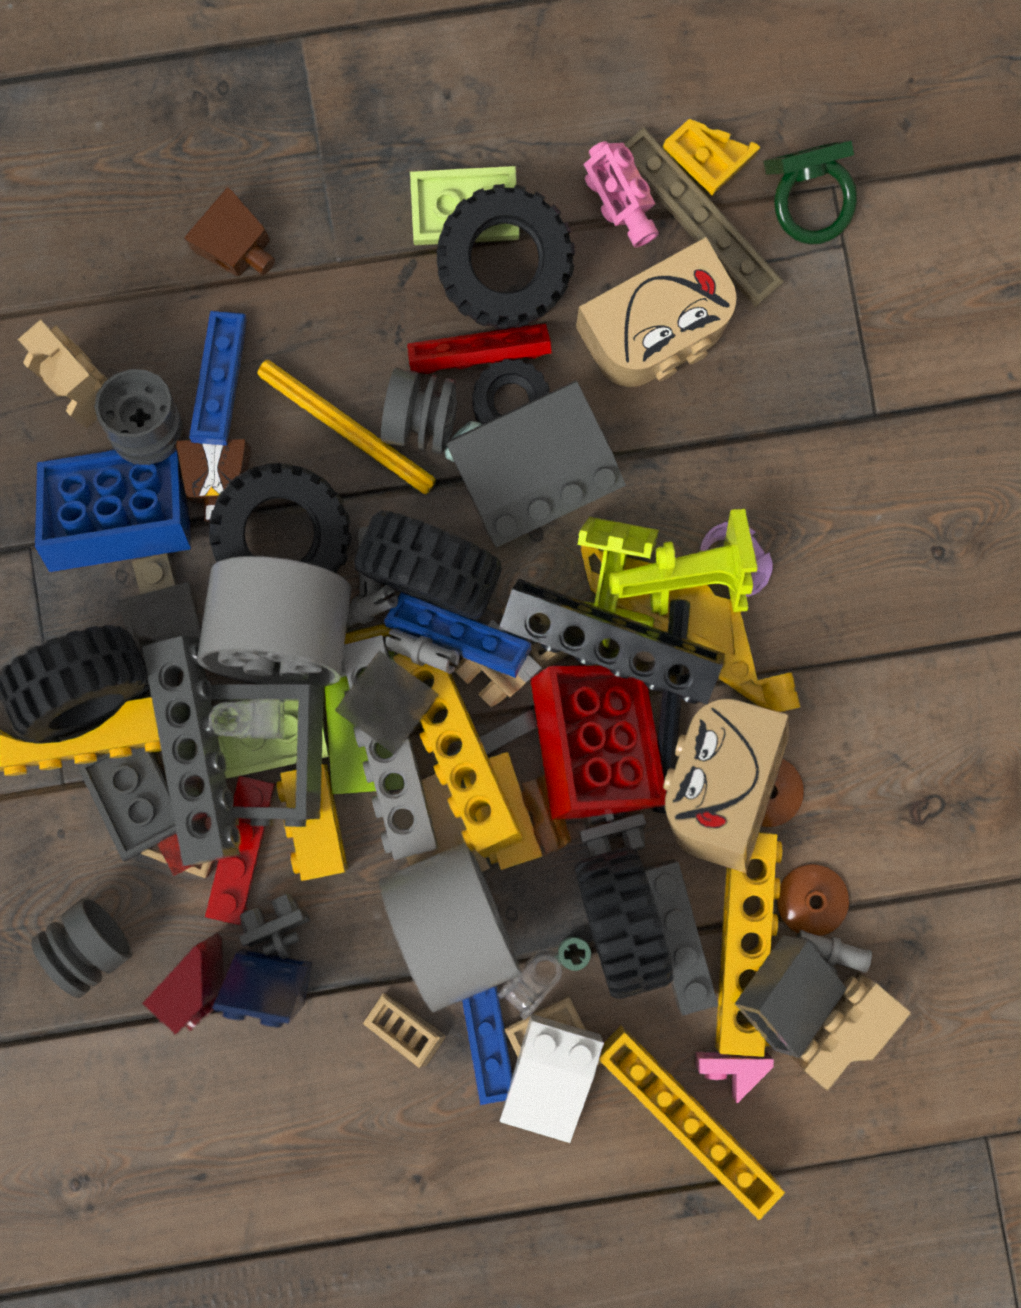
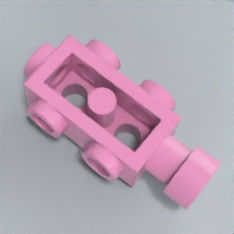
[583,141,659,248]

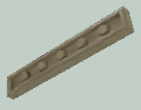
[624,127,784,307]

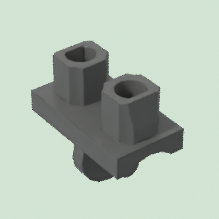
[580,812,646,856]
[239,894,310,960]

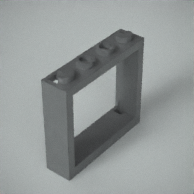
[170,684,324,827]

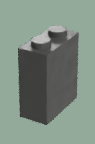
[735,935,847,1058]

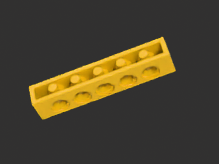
[393,654,524,858]
[715,832,782,1057]
[599,1025,785,1220]

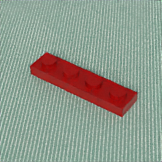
[407,324,552,374]
[205,776,276,925]

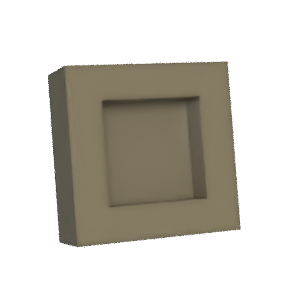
[132,553,178,597]

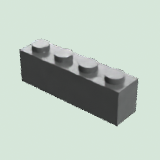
[644,859,718,1016]

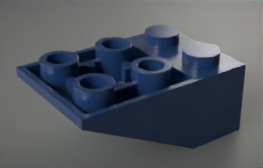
[213,949,313,1028]

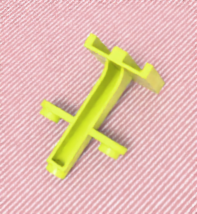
[609,509,757,616]
[578,517,659,666]

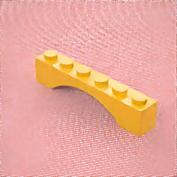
[0,697,161,776]

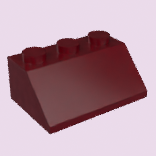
[142,933,224,1035]

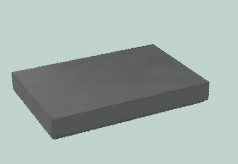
[77,747,177,861]

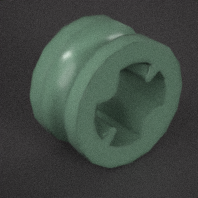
[558,936,591,971]

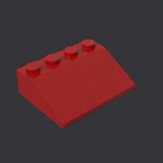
[530,666,667,820]

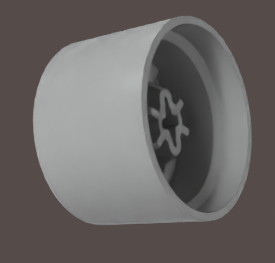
[197,557,351,687]
[379,843,522,1012]

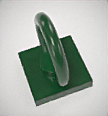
[763,140,857,245]

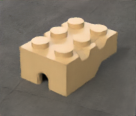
[18,320,108,429]
[791,973,911,1091]

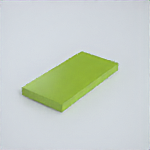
[325,651,405,794]

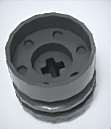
[381,368,458,454]
[94,369,184,465]
[31,897,132,998]

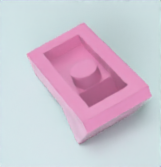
[695,1052,774,1103]

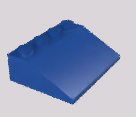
[35,449,191,572]

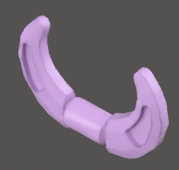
[700,522,773,597]

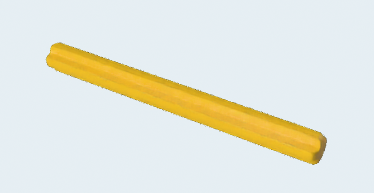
[257,360,436,494]

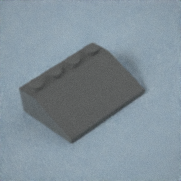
[445,380,626,548]

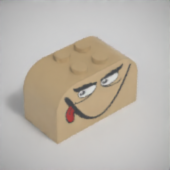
[576,237,736,387]
[664,699,789,873]

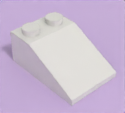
[500,1014,604,1143]

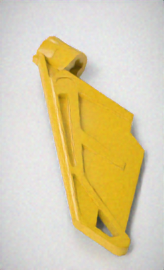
[581,545,801,712]

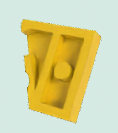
[663,119,761,195]

